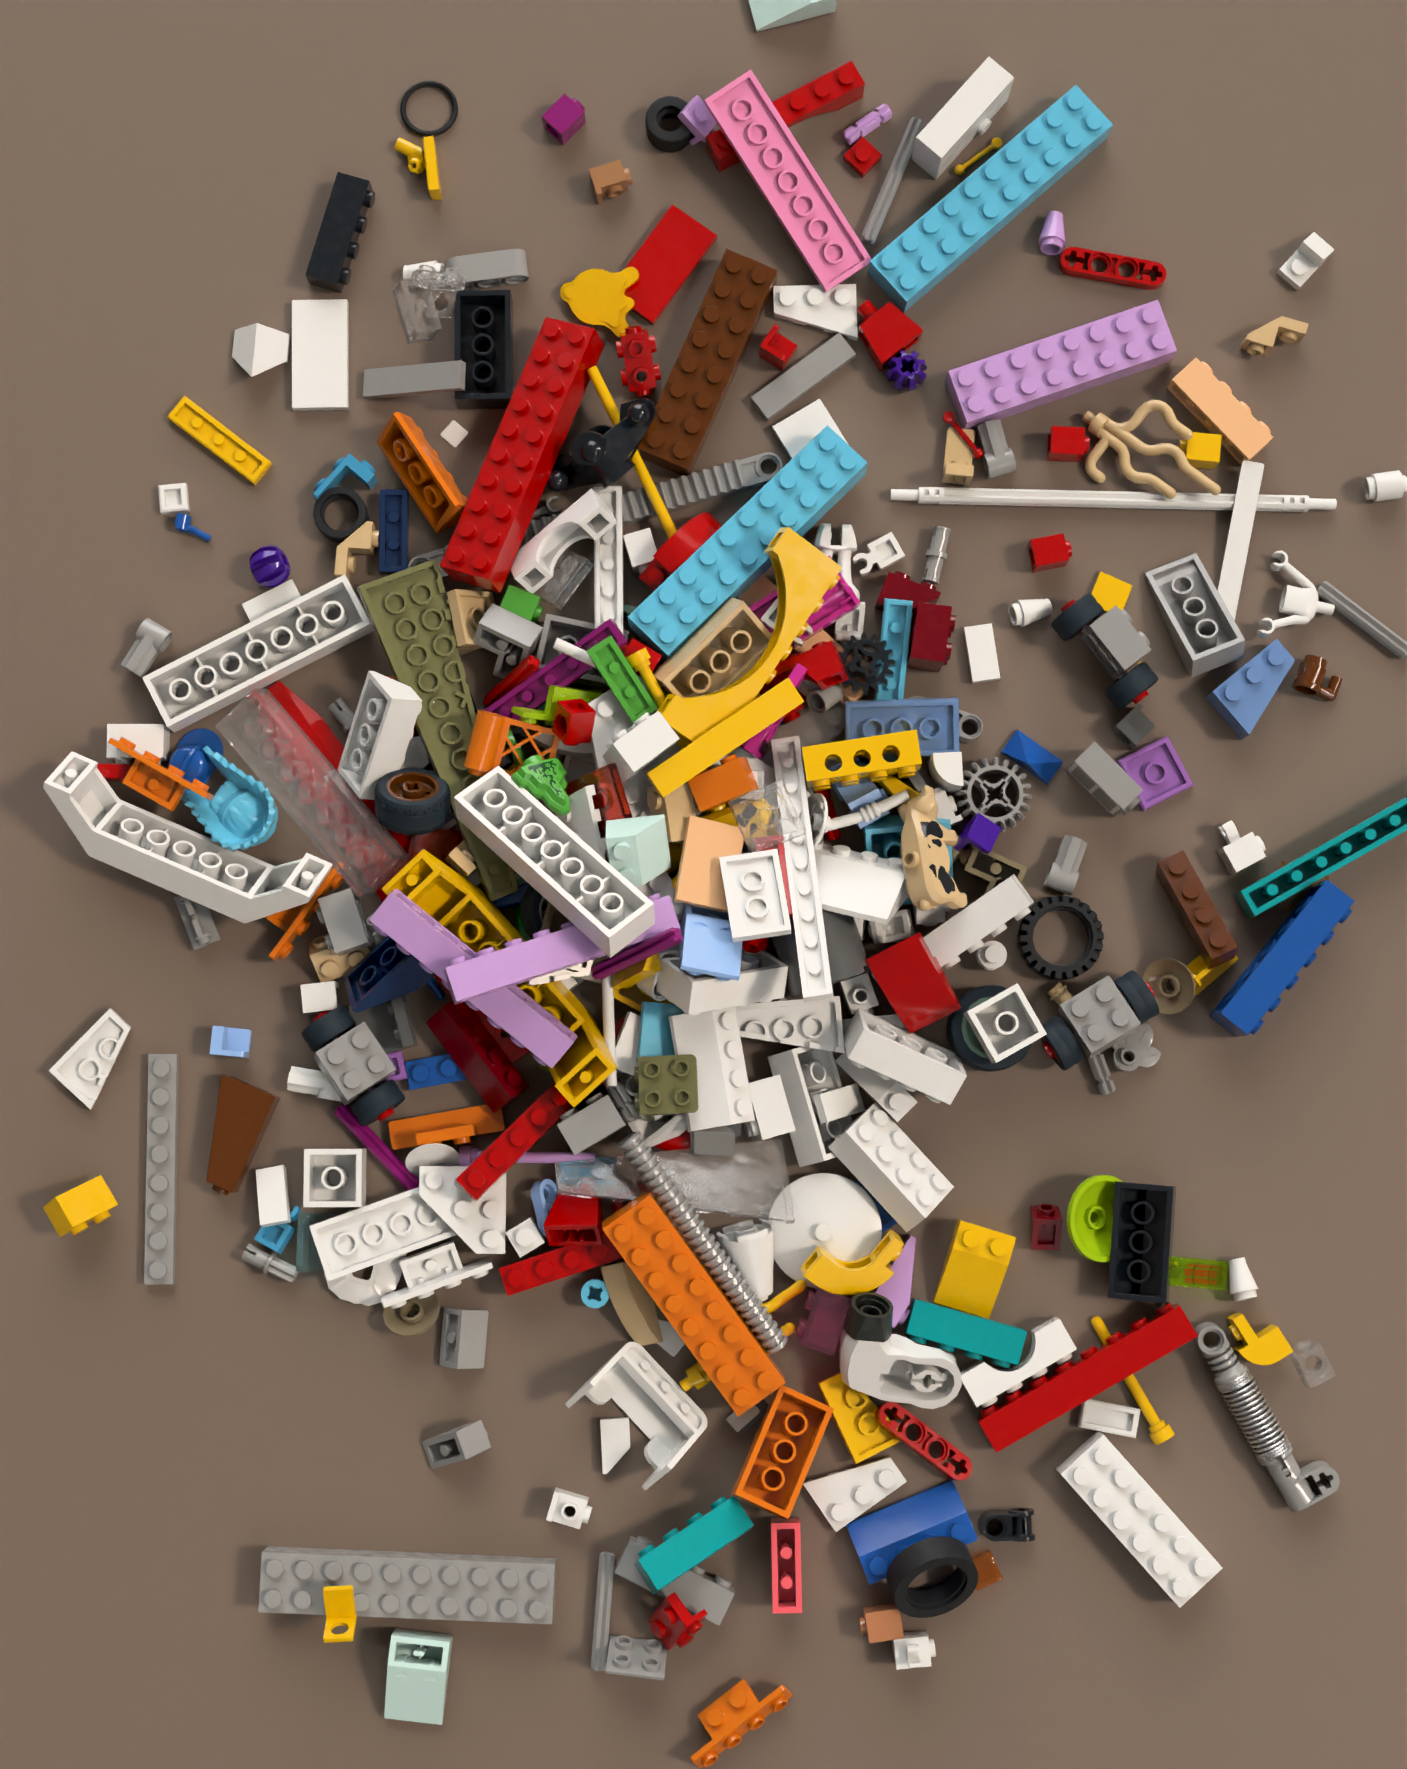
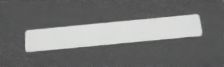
[1218,460,1264,621]

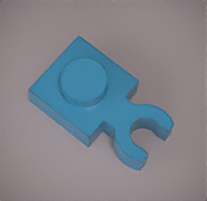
[254,1203,302,1255]

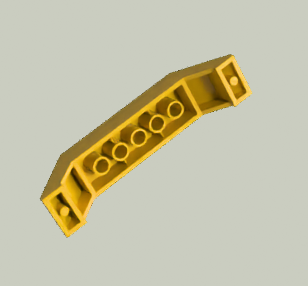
[382,849,617,1108]

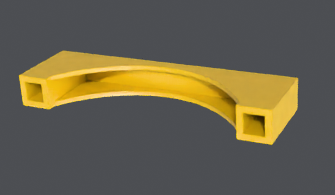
[657,527,842,744]

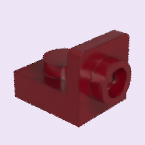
[1030,1203,1062,1250]

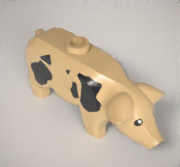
[897,785,967,911]

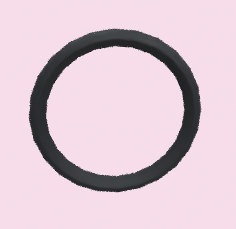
[400,81,458,137]

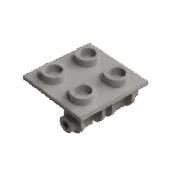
[605,1635,667,1680]

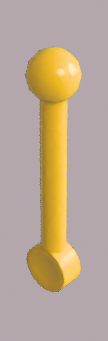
[954,137,1002,175]

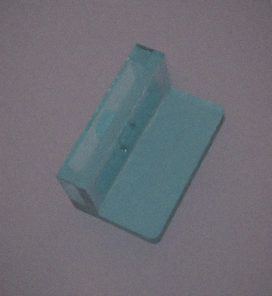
[296,1212,337,1272]

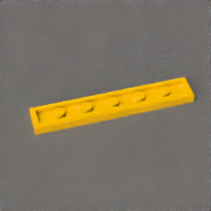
[646,677,804,798]

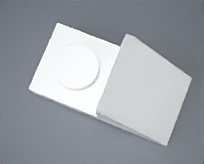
[1277,232,1334,291]

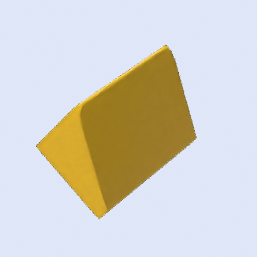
[612,953,661,988]

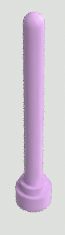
[459,1145,597,1166]

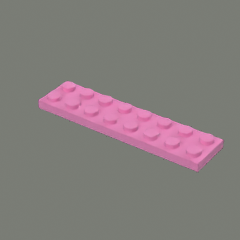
[704,70,871,293]

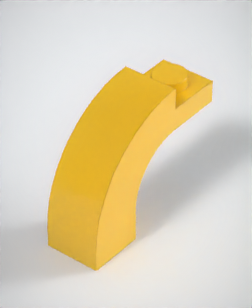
[801,1229,904,1295]

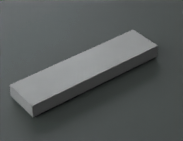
[751,332,856,421]
[363,360,466,399]

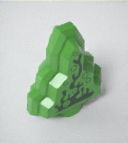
[511,755,570,816]

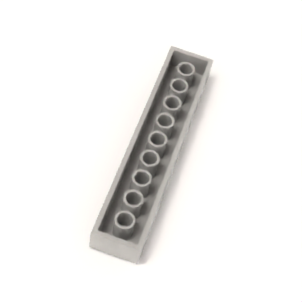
[258,1546,557,1624]

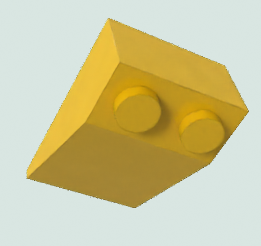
[933,1219,1016,1319]

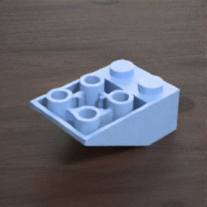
[679,904,742,981]

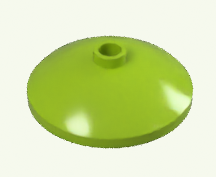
[1067,1175,1123,1262]

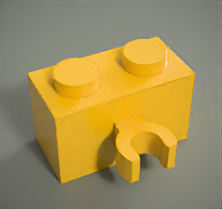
[43,1175,118,1237]

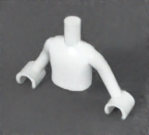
[1256,550,1335,638]

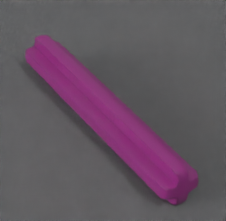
[591,927,683,980]
[334,1103,419,1191]

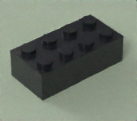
[455,290,513,409]

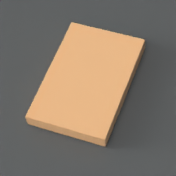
[674,815,745,914]

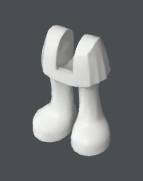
[813,523,860,601]

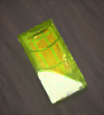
[1170,1256,1228,1290]

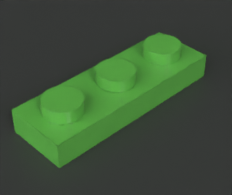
[586,635,658,724]

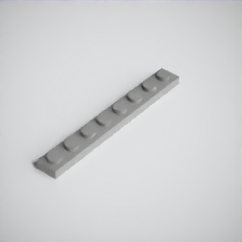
[144,1054,179,1285]

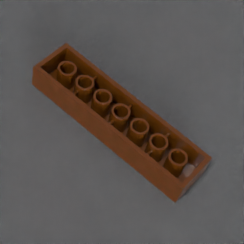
[637,248,778,476]

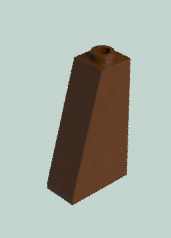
[206,1074,280,1195]

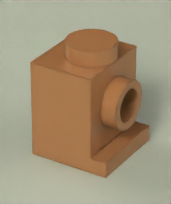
[589,160,633,205]

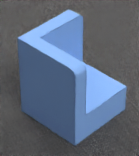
[209,1026,252,1058]

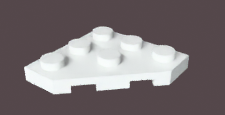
[419,1166,506,1254]

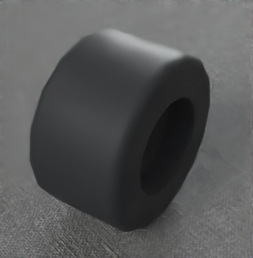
[645,96,694,153]

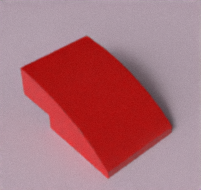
[866,932,962,1034]

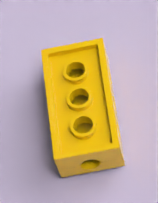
[802,729,922,791]

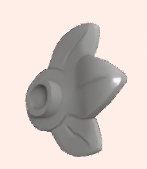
[1111,1023,1161,1072]

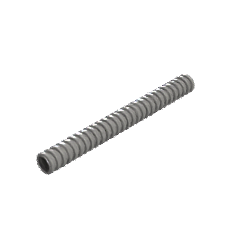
[618,1131,788,1354]

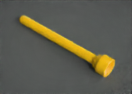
[626,647,689,750]
[1091,1316,1175,1445]

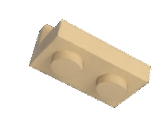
[309,935,371,982]

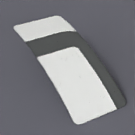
[726,1392,774,1436]

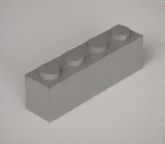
[614,1535,735,1626]

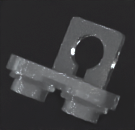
[411,265,466,318]

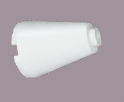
[716,1219,774,1302]

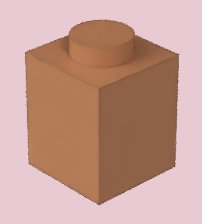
[859,1603,904,1643]

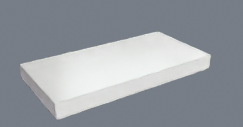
[292,299,349,411]

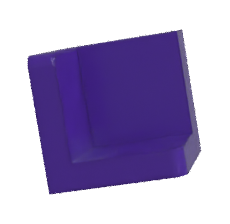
[954,812,1001,854]

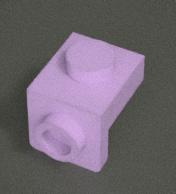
[677,95,717,146]

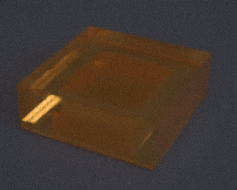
[972,1550,1003,1591]

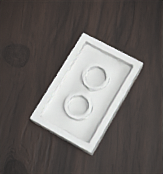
[719,849,791,942]

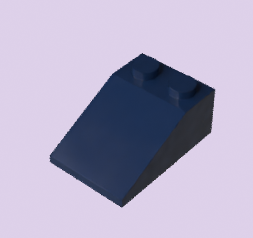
[343,936,435,1013]

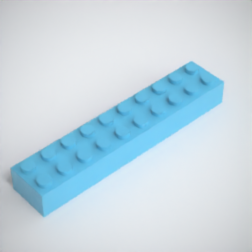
[867,85,1113,312]
[628,425,868,661]

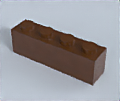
[1155,850,1238,970]

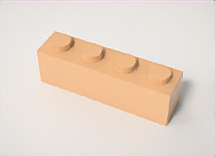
[1167,358,1273,465]

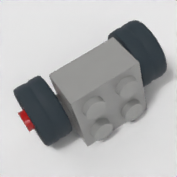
[1051,593,1159,710]
[1040,970,1159,1071]
[301,1006,405,1127]

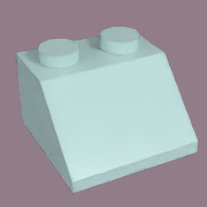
[606,814,671,886]

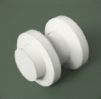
[976,941,1007,970]

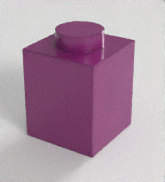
[542,93,586,145]

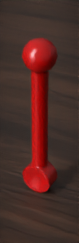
[943,411,984,459]

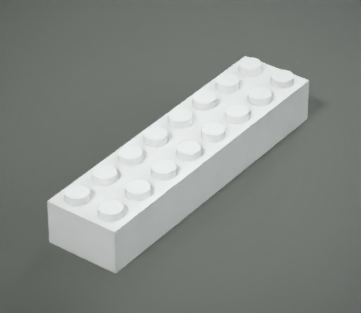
[142,575,375,733]
[454,766,655,958]

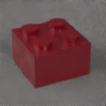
[906,602,956,673]

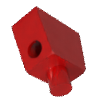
[856,300,923,372]
[543,1184,603,1246]

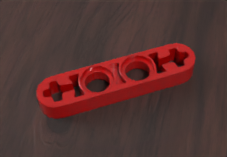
[1058,247,1167,290]
[875,1402,972,1481]

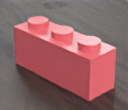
[770,1517,802,1614]

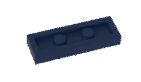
[379,489,409,574]

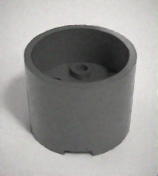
[770,910,871,998]

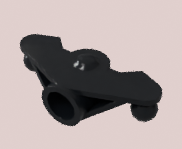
[546,398,656,492]

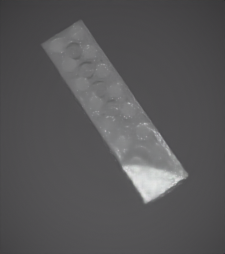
[215,688,411,897]

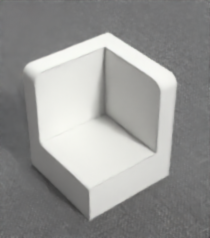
[300,981,339,1014]

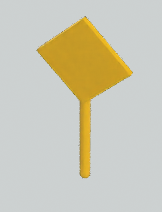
[1091,571,1141,664]

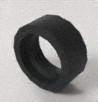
[313,487,369,543]

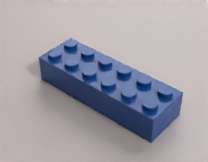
[1209,879,1354,1037]

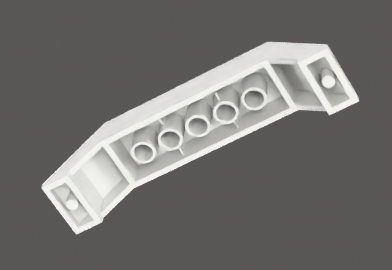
[43,752,333,923]

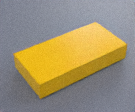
[423,136,442,201]

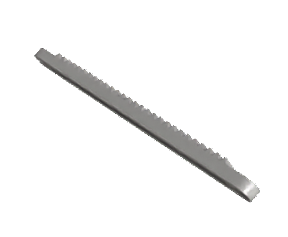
[407,452,783,580]

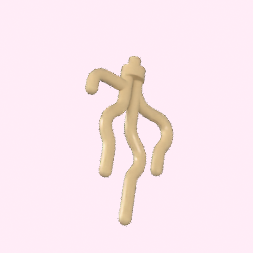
[1082,400,1221,499]

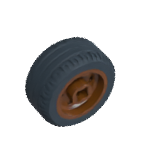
[375,768,451,835]

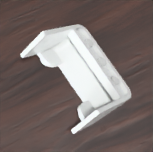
[565,1342,707,1491]

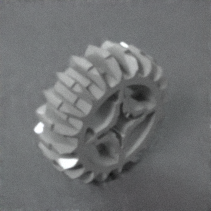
[955,757,1032,833]

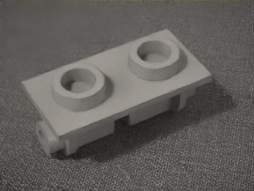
[174,896,221,950]

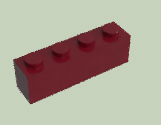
[426,1000,529,1113]

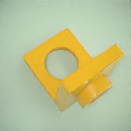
[323,1585,357,1643]

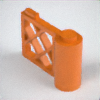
[464,710,560,777]

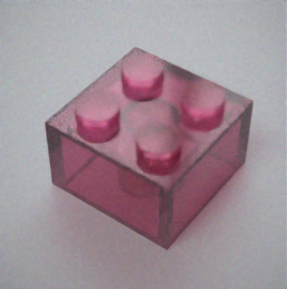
[795,1286,851,1356]

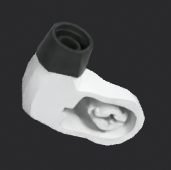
[839,1292,962,1409]

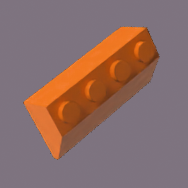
[376,412,468,534]

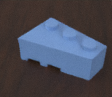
[1205,639,1295,740]

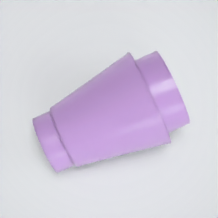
[1038,211,1066,255]

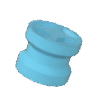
[581,1278,610,1308]

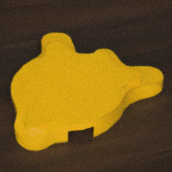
[560,267,639,337]

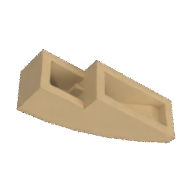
[601,1261,663,1346]

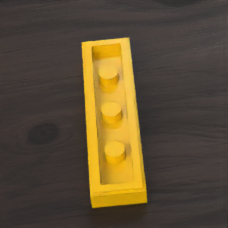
[167,396,272,485]

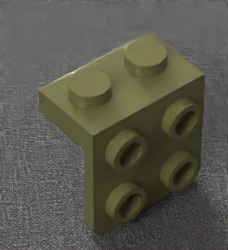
[634,1054,699,1121]

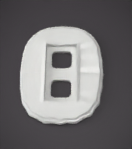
[324,1207,407,1306]

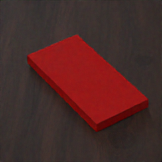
[625,204,717,325]

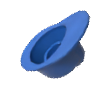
[167,728,223,784]

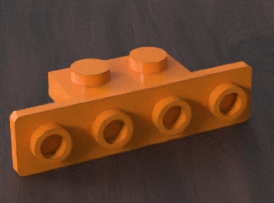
[108,737,214,811]
[266,864,345,962]
[388,1104,505,1150]
[690,1679,793,1768]

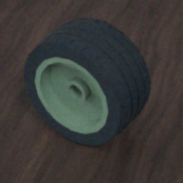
[947,985,1032,1072]

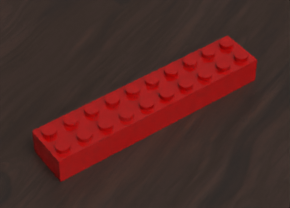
[440,317,605,593]

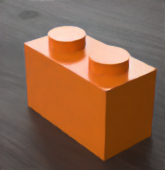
[688,754,759,812]

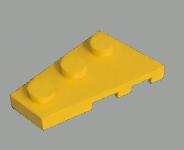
[817,1372,900,1464]

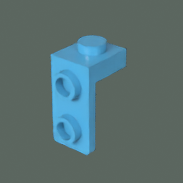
[313,453,378,501]

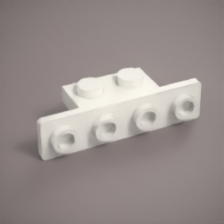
[381,1240,493,1309]

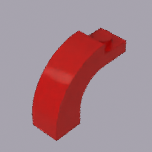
[639,512,723,591]

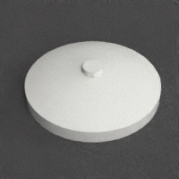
[768,1173,882,1289]

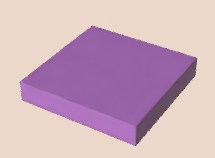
[1116,736,1193,812]

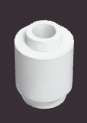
[1363,470,1407,502]

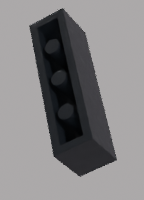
[305,172,375,293]

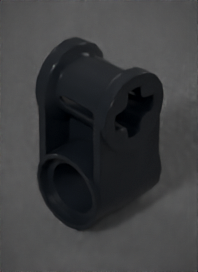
[978,1508,1035,1542]

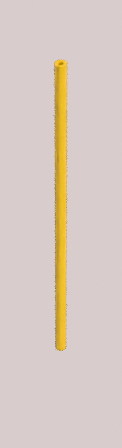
[587,366,677,539]

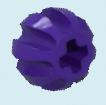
[886,349,927,392]
[249,545,290,588]

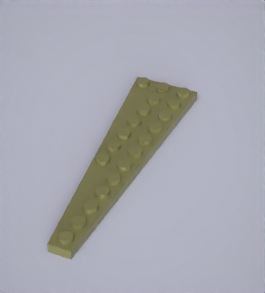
[357,558,519,902]

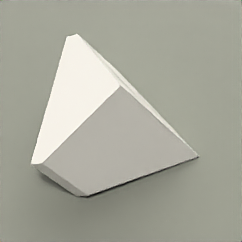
[232,323,291,377]

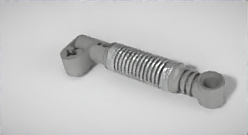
[1194,1322,1340,1512]

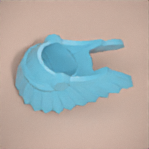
[181,746,278,851]

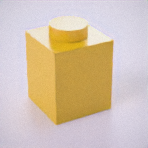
[1178,432,1222,470]

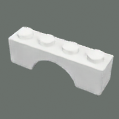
[510,488,617,594]
[960,1316,1077,1408]

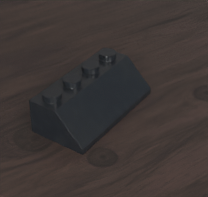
[1107,1181,1176,1303]

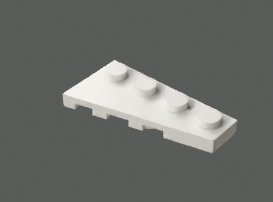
[735,996,845,1053]

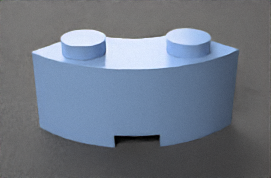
[828,758,890,829]

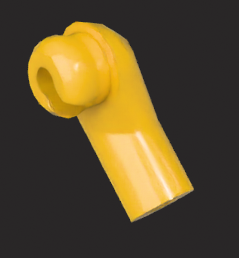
[394,137,426,174]

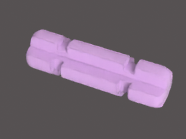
[843,104,892,145]

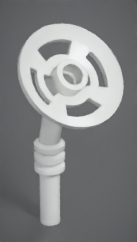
[808,789,911,848]

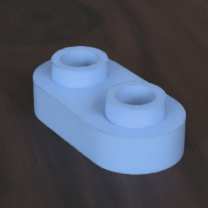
[530,1179,559,1237]

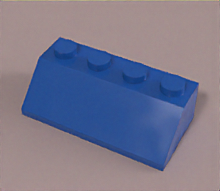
[846,1480,978,1585]

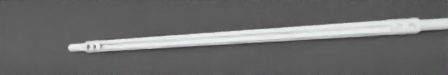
[890,487,1337,512]

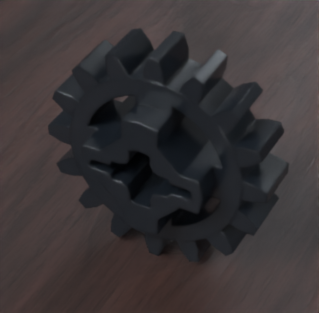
[838,633,895,696]

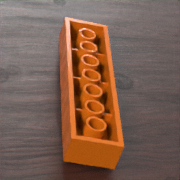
[602,1189,786,1417]

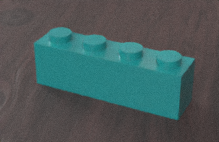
[904,1298,1027,1368]
[634,1496,754,1595]

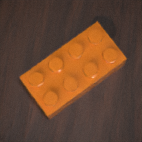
[731,1385,834,1520]

